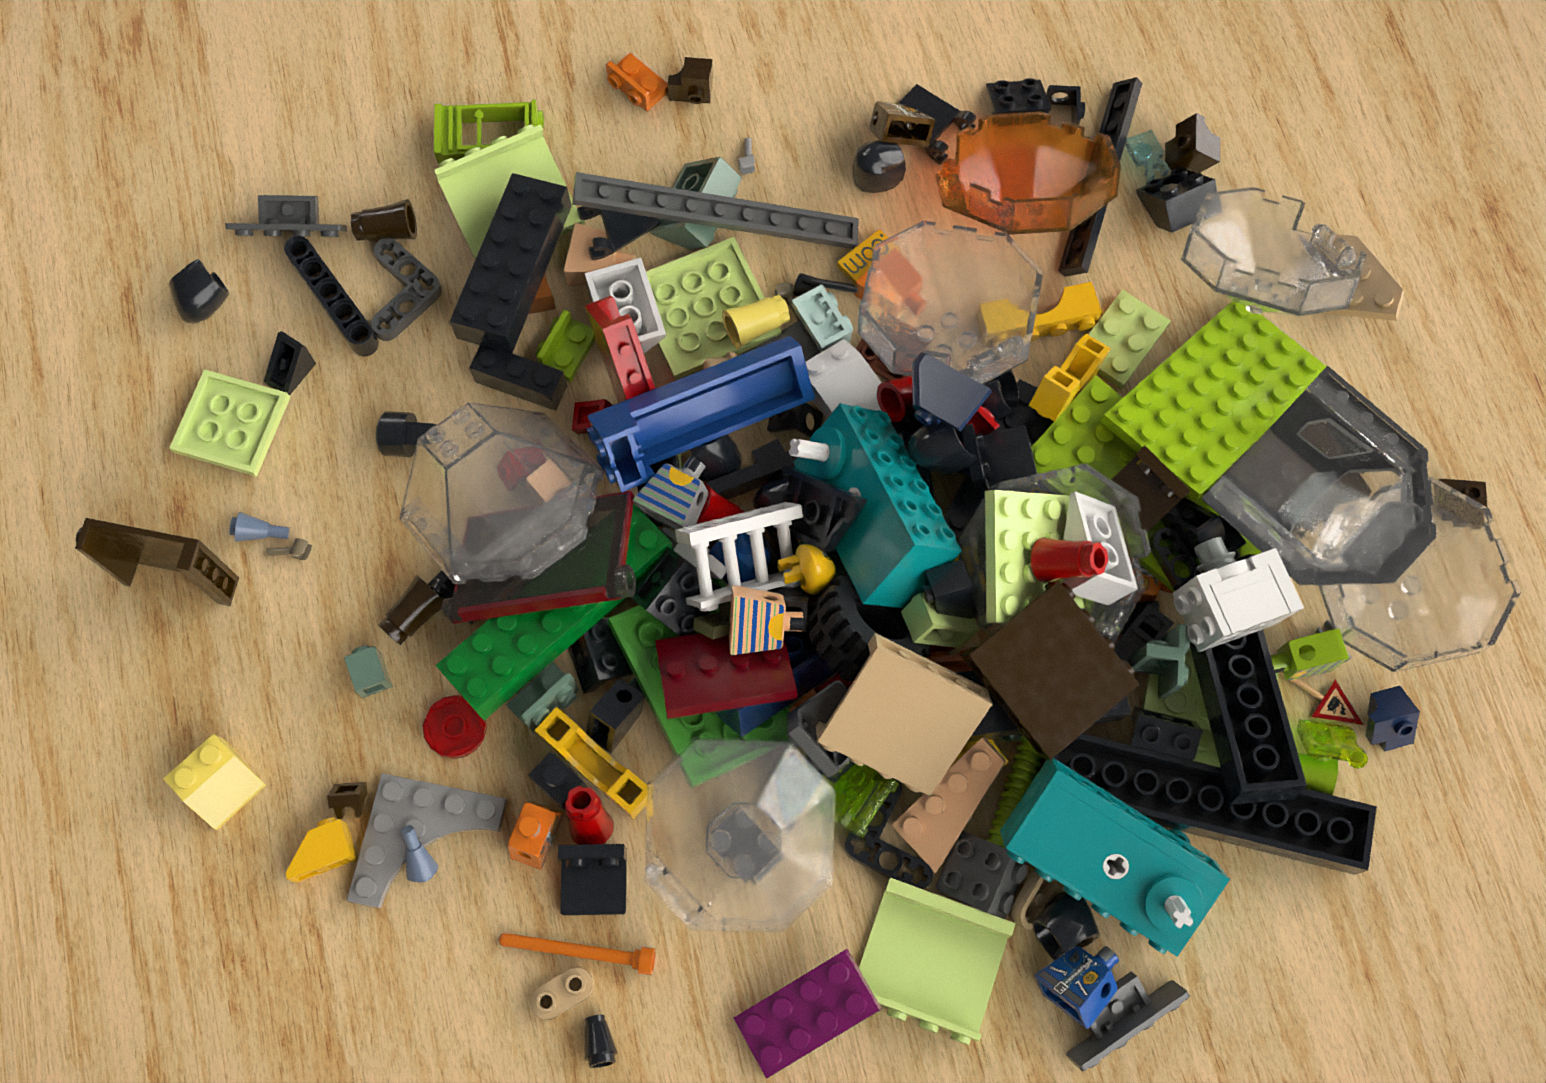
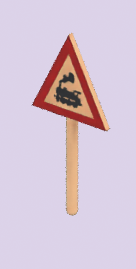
[1279,672,1364,725]

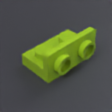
[536,309,596,383]

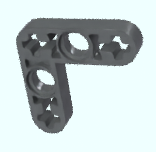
[371,238,442,341]

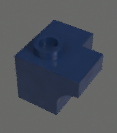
[1365,685,1420,752]

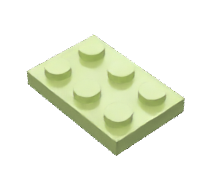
[1088,289,1171,389]

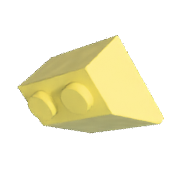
[163,734,266,830]

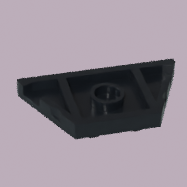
[782,465,867,552]

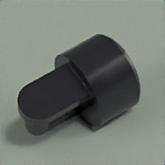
[376,411,446,458]

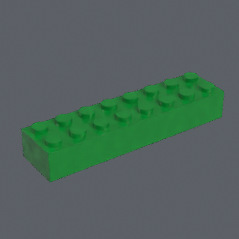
[435,503,674,721]

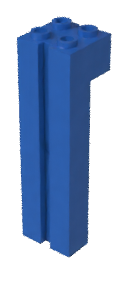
[586,336,815,493]

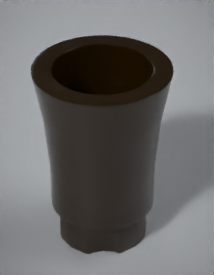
[351,199,417,241]
[378,575,448,645]

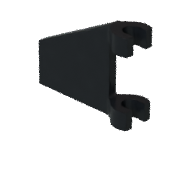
[900,84,976,165]
[577,206,660,260]

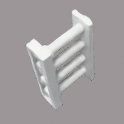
[675,502,803,611]

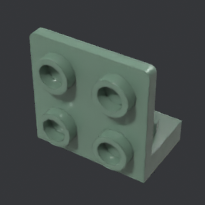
[506,662,579,733]

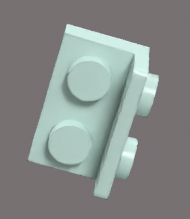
[791,285,853,352]

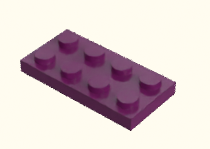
[734,949,882,1079]

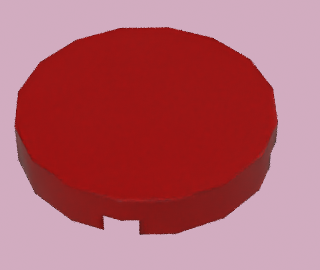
[422,695,487,759]

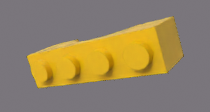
[976,281,1102,349]
[1028,334,1111,422]
[534,706,654,820]

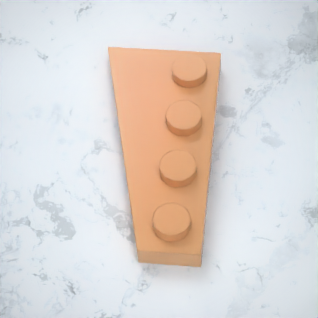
[892,737,1007,873]

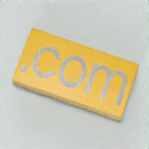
[837,229,899,285]

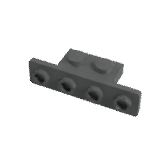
[225,195,347,237]
[1066,972,1190,1071]

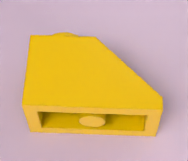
[285,817,358,883]

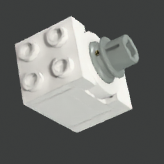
[1172,537,1304,652]

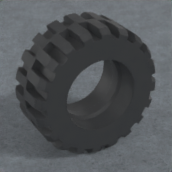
[807,570,932,682]

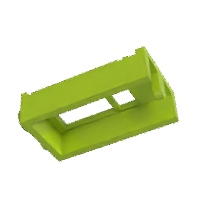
[434,99,544,164]

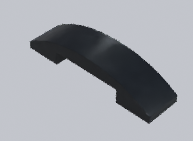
[1113,604,1174,662]

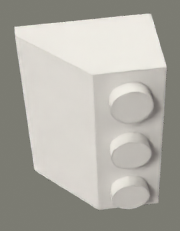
[585,258,666,353]

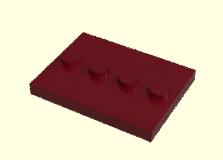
[655,633,797,719]

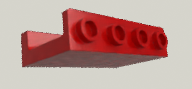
[584,296,655,403]

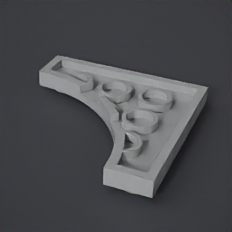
[347,773,508,909]

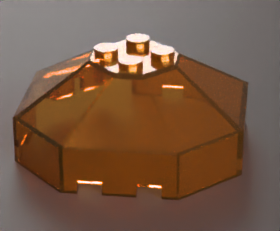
[935,112,1121,235]

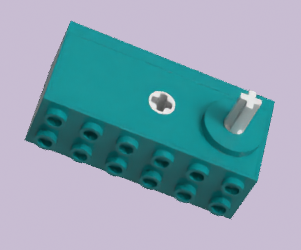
[789,403,962,608]
[1000,758,1230,957]

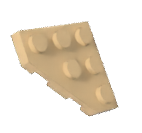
[1306,234,1404,321]

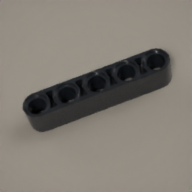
[284,235,378,357]

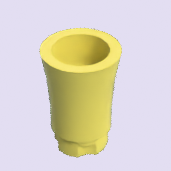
[722,295,790,349]

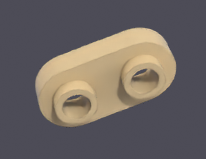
[1011,868,1060,930]
[530,967,594,1020]

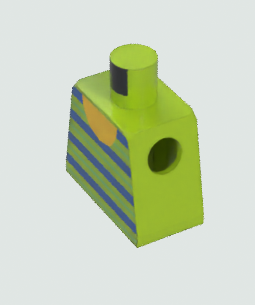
[1270,628,1349,680]

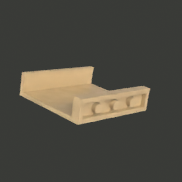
[816,633,992,796]

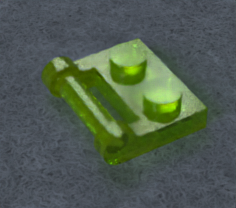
[1297,719,1368,769]
[818,764,899,838]

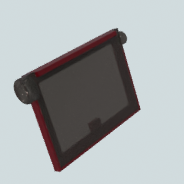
[442,490,636,624]

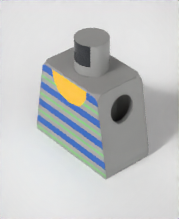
[633,457,709,530]

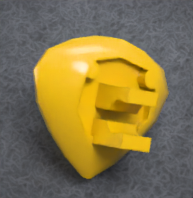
[778,544,836,595]

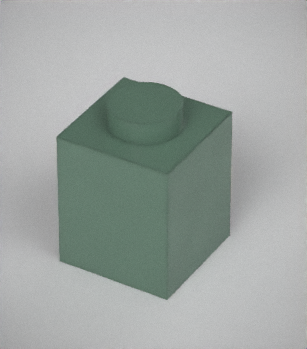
[344,645,393,698]

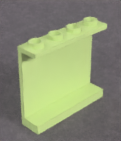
[434,124,585,259]
[859,878,1016,1045]

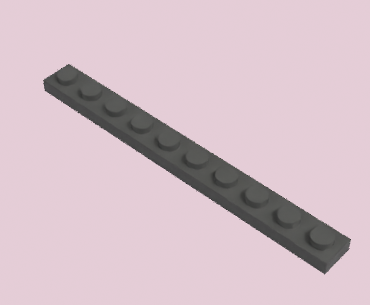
[572,172,859,249]

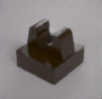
[327,782,368,819]

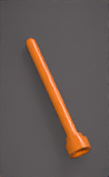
[499,933,656,975]

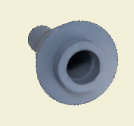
[230,512,290,542]
[401,825,438,883]

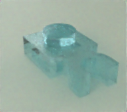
[1125,130,1170,181]

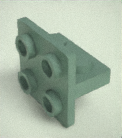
[1128,624,1190,699]

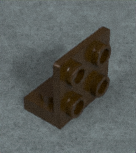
[1101,445,1191,534]

